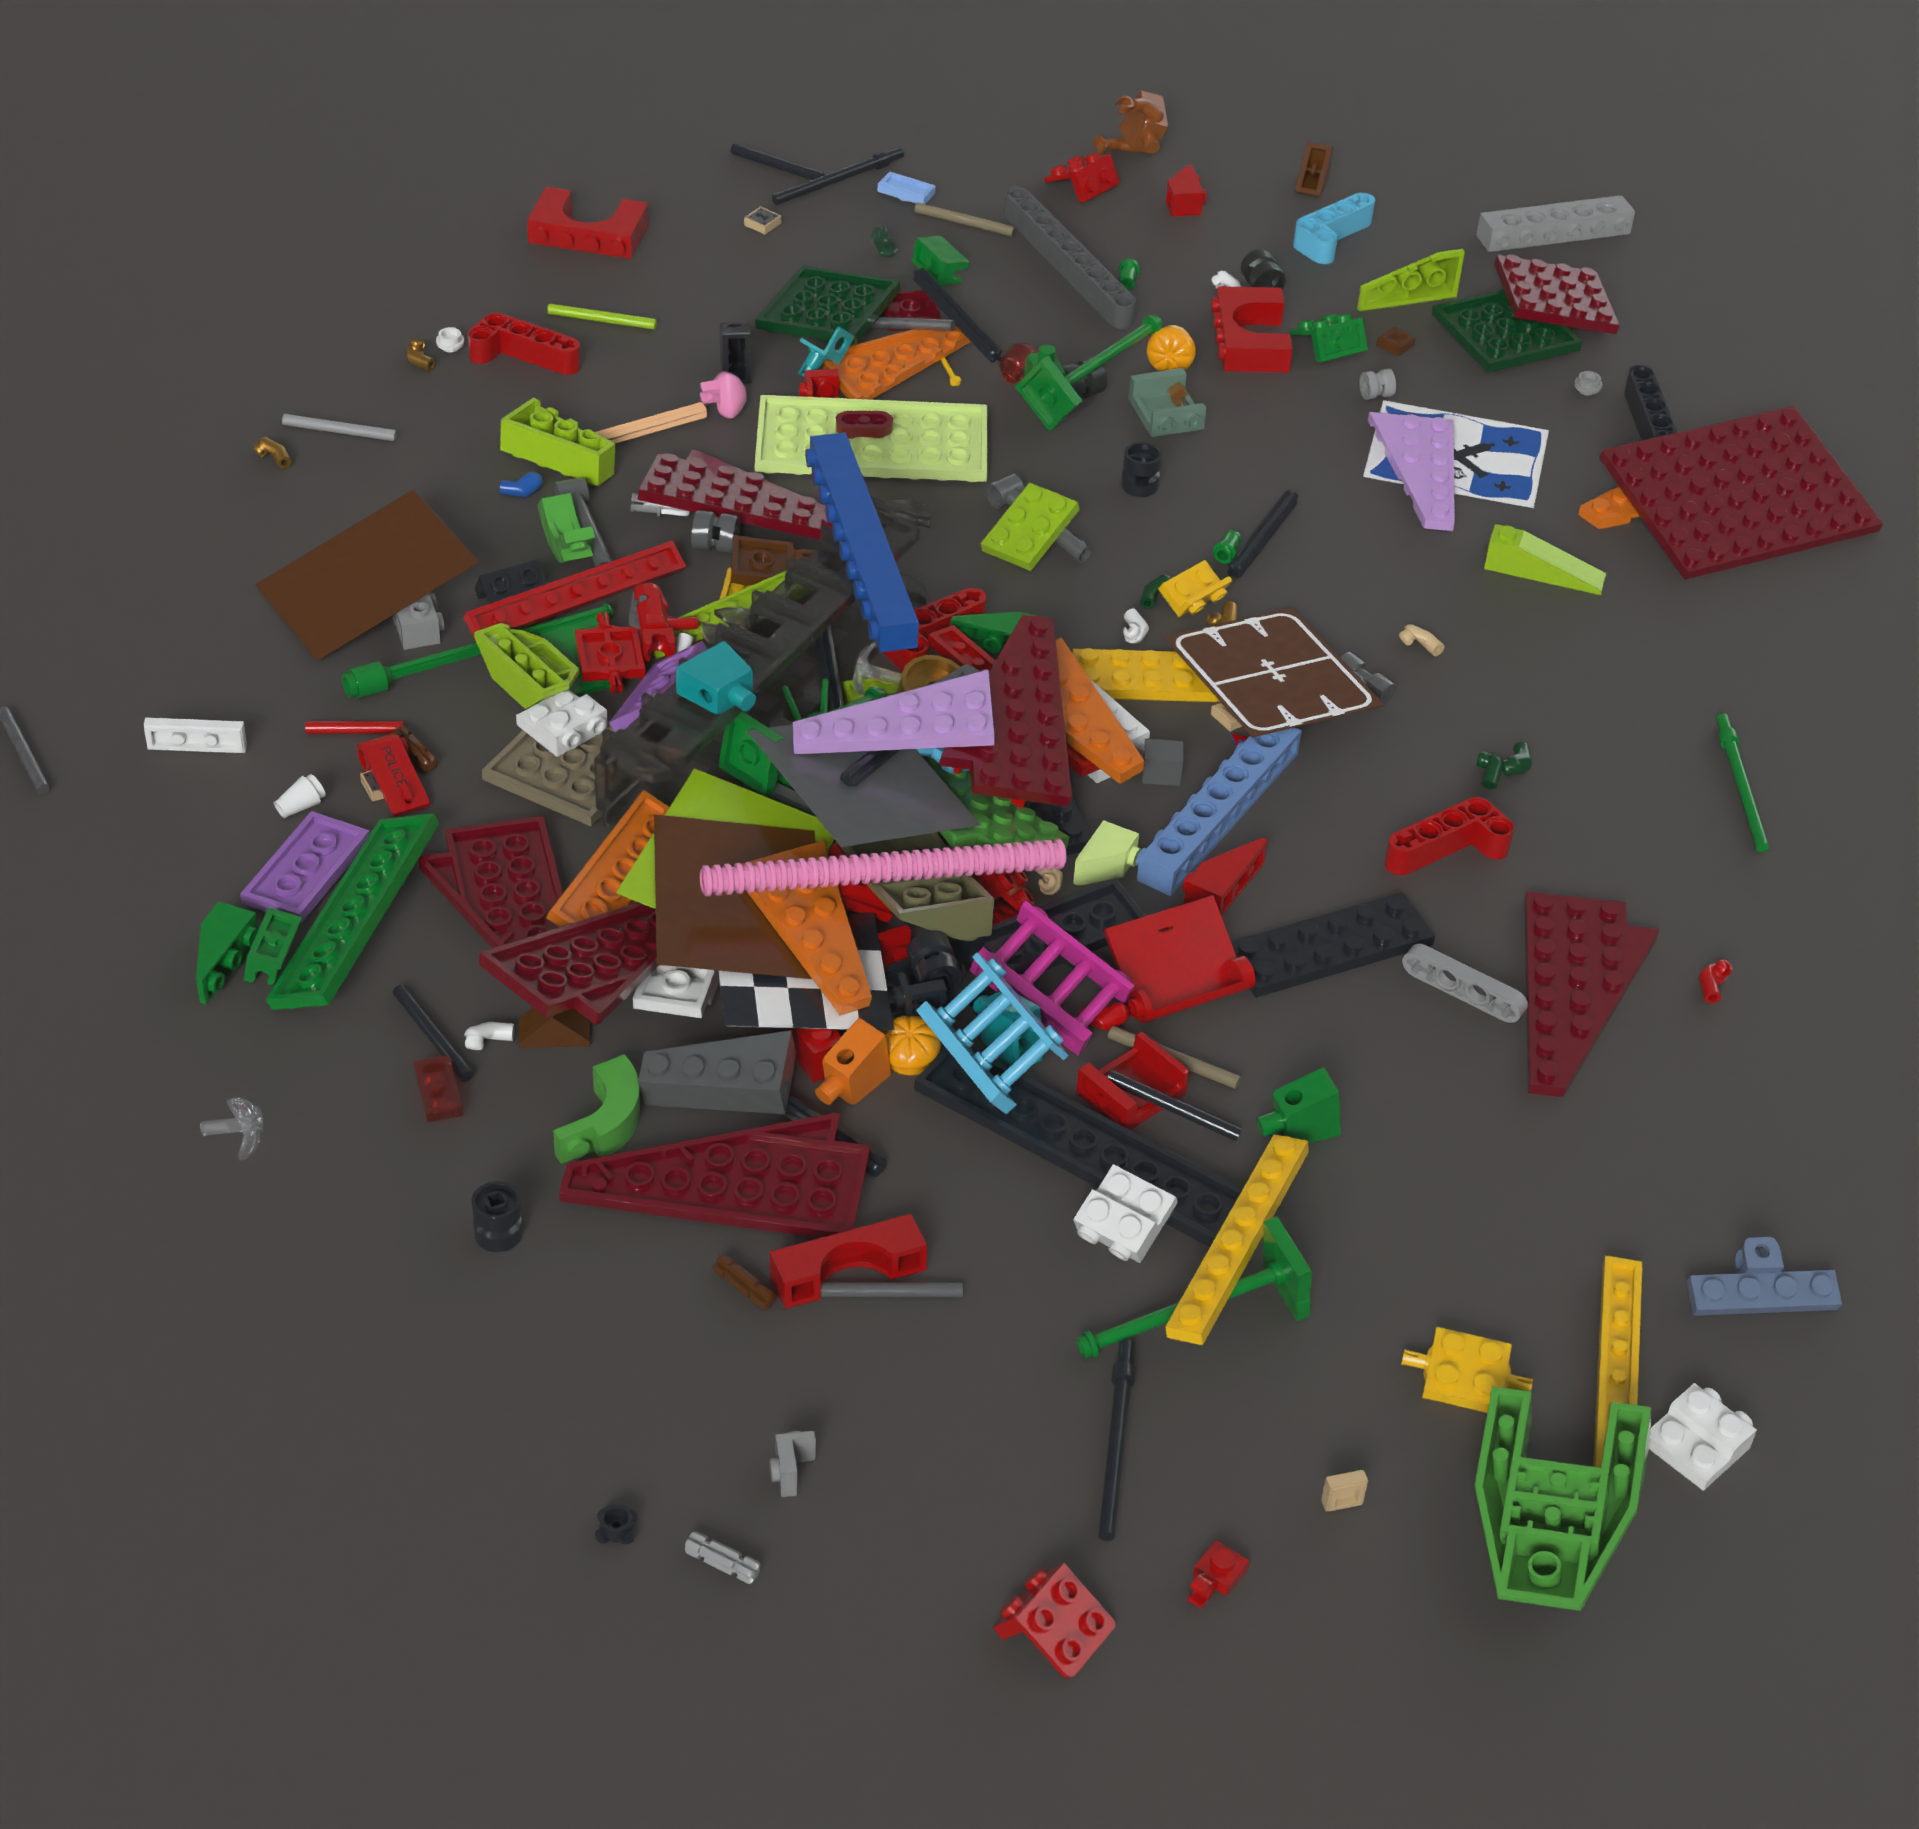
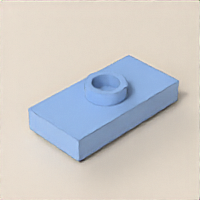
[877,172,936,204]

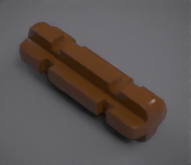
[392,725,438,772]
[713,1254,777,1310]

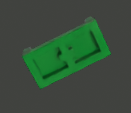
[911,236,970,287]
[243,907,302,986]

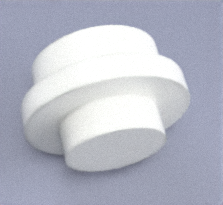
[436,327,464,352]

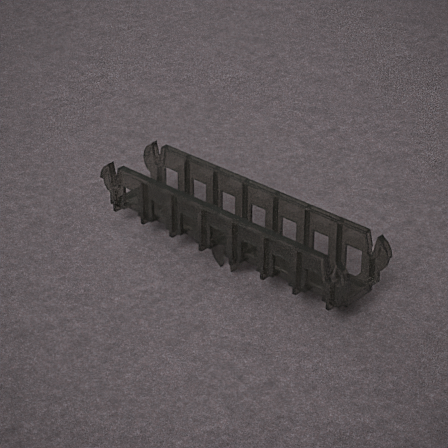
[594,495,931,830]

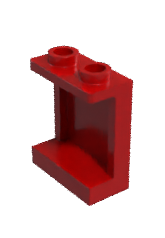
[1076,1032,1189,1130]

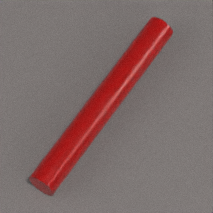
[305,721,404,734]

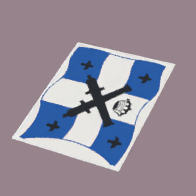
[1363,400,1549,508]

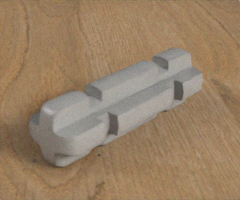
[685,1531,761,1584]

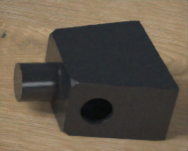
[720,322,751,384]

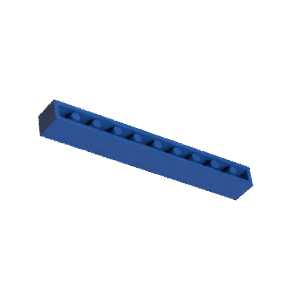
[805,432,919,652]

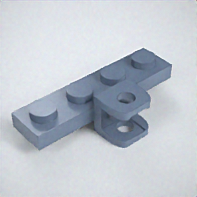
[1686,1237,1842,1316]

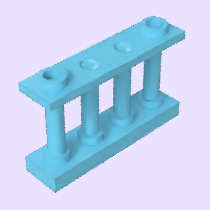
[916,952,1069,1114]

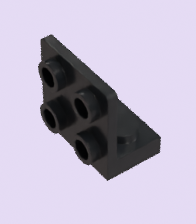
[475,560,556,622]

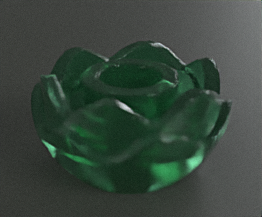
[871,225,898,257]

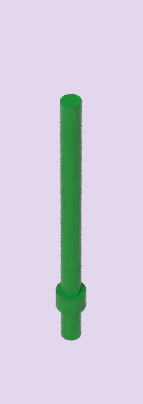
[1716,713,1769,852]

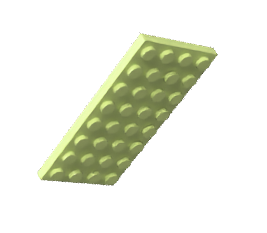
[755,395,987,482]

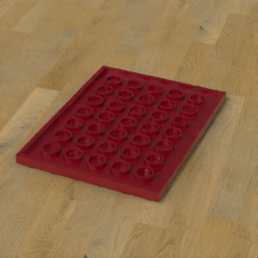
[1599,406,1883,580]

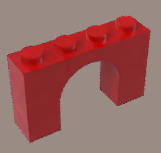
[527,187,649,259]
[1211,286,1293,373]

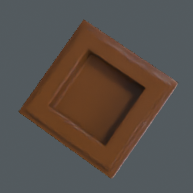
[1377,327,1416,356]

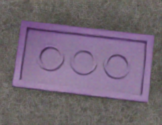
[609,641,708,733]
[240,811,370,924]

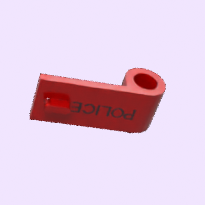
[356,733,431,817]

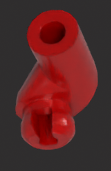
[1699,959,1733,1004]
[1078,1002,1130,1031]

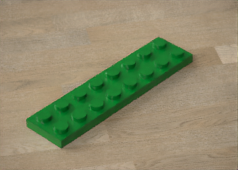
[266,813,440,1010]

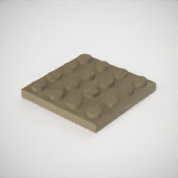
[482,720,663,826]

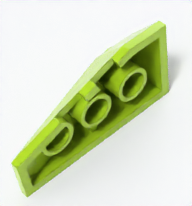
[1357,249,1465,311]
[1484,524,1606,595]

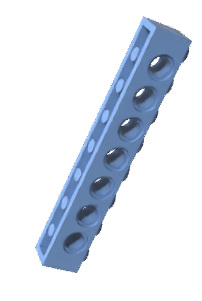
[1136,727,1302,897]

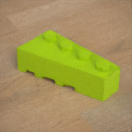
[500,397,615,486]

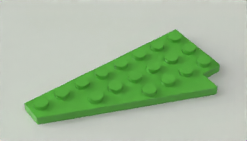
[922,756,1070,848]

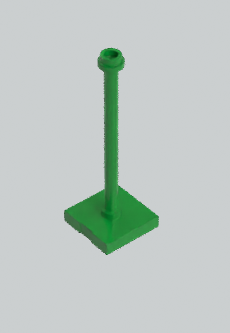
[1015,315,1163,432]
[718,687,887,797]
[1076,1216,1312,1359]

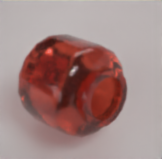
[999,343,1038,384]

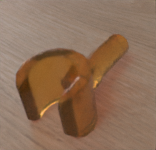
[1167,382,1188,407]

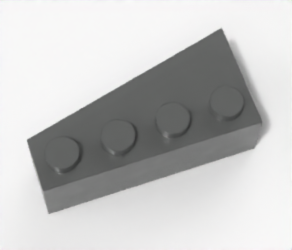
[638,1031,797,1114]

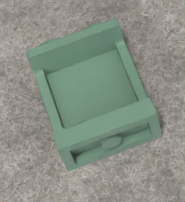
[1128,368,1206,437]

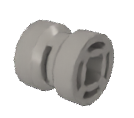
[1359,369,1396,400]

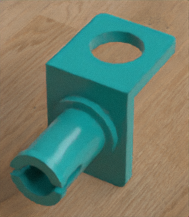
[797,327,854,377]

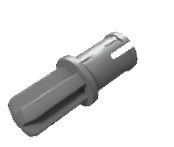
[631,493,690,517]

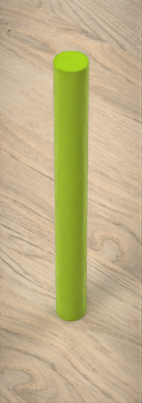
[547,303,657,330]

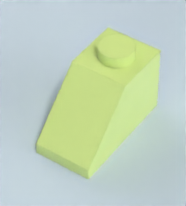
[1073,820,1141,886]

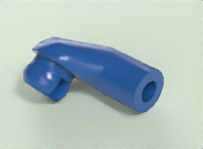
[500,472,543,497]

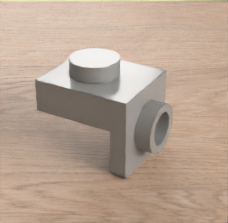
[769,1431,816,1497]

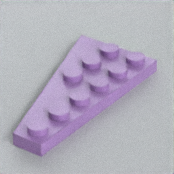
[1368,412,1455,531]
[793,670,994,754]

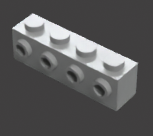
[392,592,444,650]

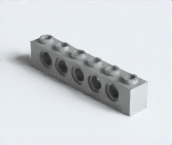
[1476,195,1635,252]

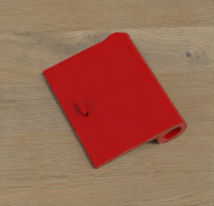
[1103,895,1255,1024]

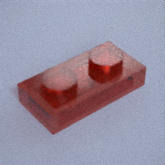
[413,1055,463,1123]

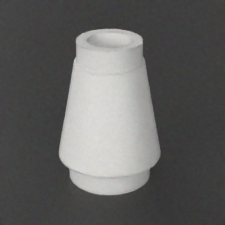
[274,774,326,818]

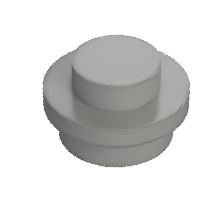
[1574,371,1602,396]

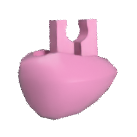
[700,371,747,419]

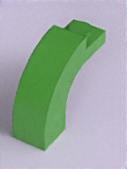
[537,493,595,563]
[553,1054,640,1164]

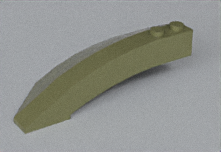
[842,832,994,941]

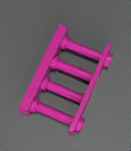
[970,901,1134,1056]

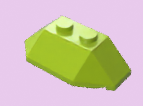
[474,623,579,709]

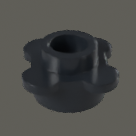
[595,1504,637,1545]

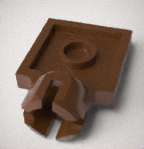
[730,535,820,585]

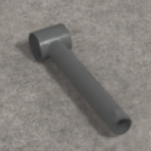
[986,474,1092,563]
[554,477,612,567]

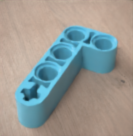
[1293,193,1375,264]

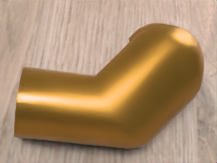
[406,338,436,372]
[253,437,292,469]
[1206,601,1238,626]

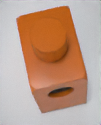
[815,1018,891,1105]

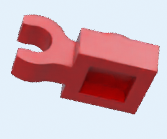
[1187,1540,1250,1609]

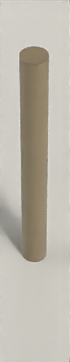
[914,202,1016,237]
[1108,1026,1241,1089]

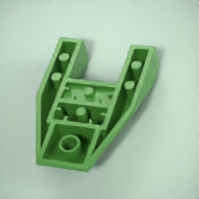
[1475,1387,1651,1611]

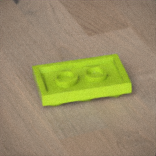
[980,482,1080,571]

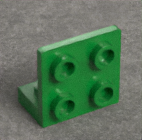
[1289,313,1368,362]

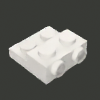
[516,690,608,757]
[633,965,719,1018]
[1073,1164,1178,1263]
[1649,1383,1757,1491]

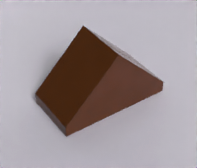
[1295,141,1333,197]
[519,1008,590,1048]

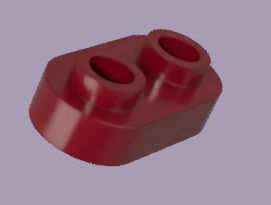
[835,411,893,438]

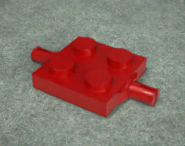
[574,612,645,694]

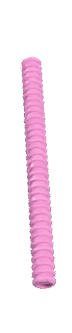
[700,839,1067,896]

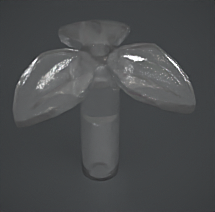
[853,642,902,694]
[200,1097,264,1160]

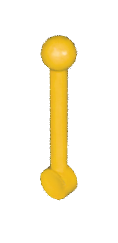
[941,357,961,386]

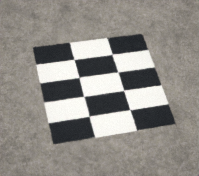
[719,912,894,1031]

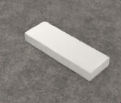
[144,718,247,753]

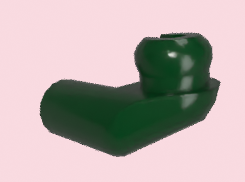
[1140,575,1171,609]
[1502,742,1532,776]
[1476,751,1503,790]

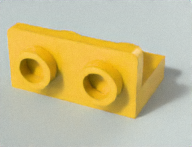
[1158,560,1233,617]

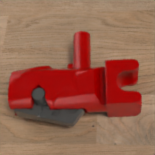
[628,583,698,662]

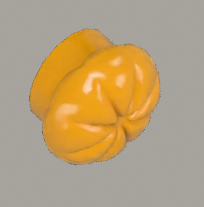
[1146,325,1196,371]
[881,1016,941,1076]

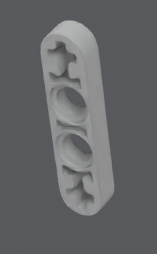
[1402,944,1528,1023]

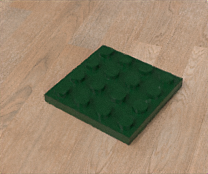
[755,265,901,345]
[1432,289,1582,373]

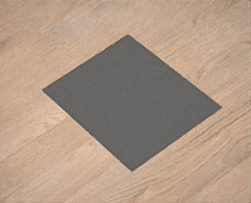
[746,724,981,847]

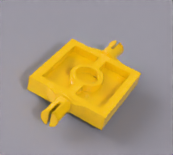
[1401,1327,1533,1413]

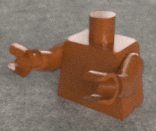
[1092,90,1168,155]

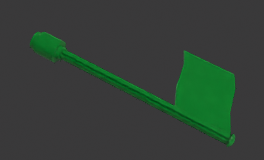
[341,603,614,699]

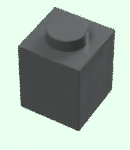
[1138,738,1183,786]

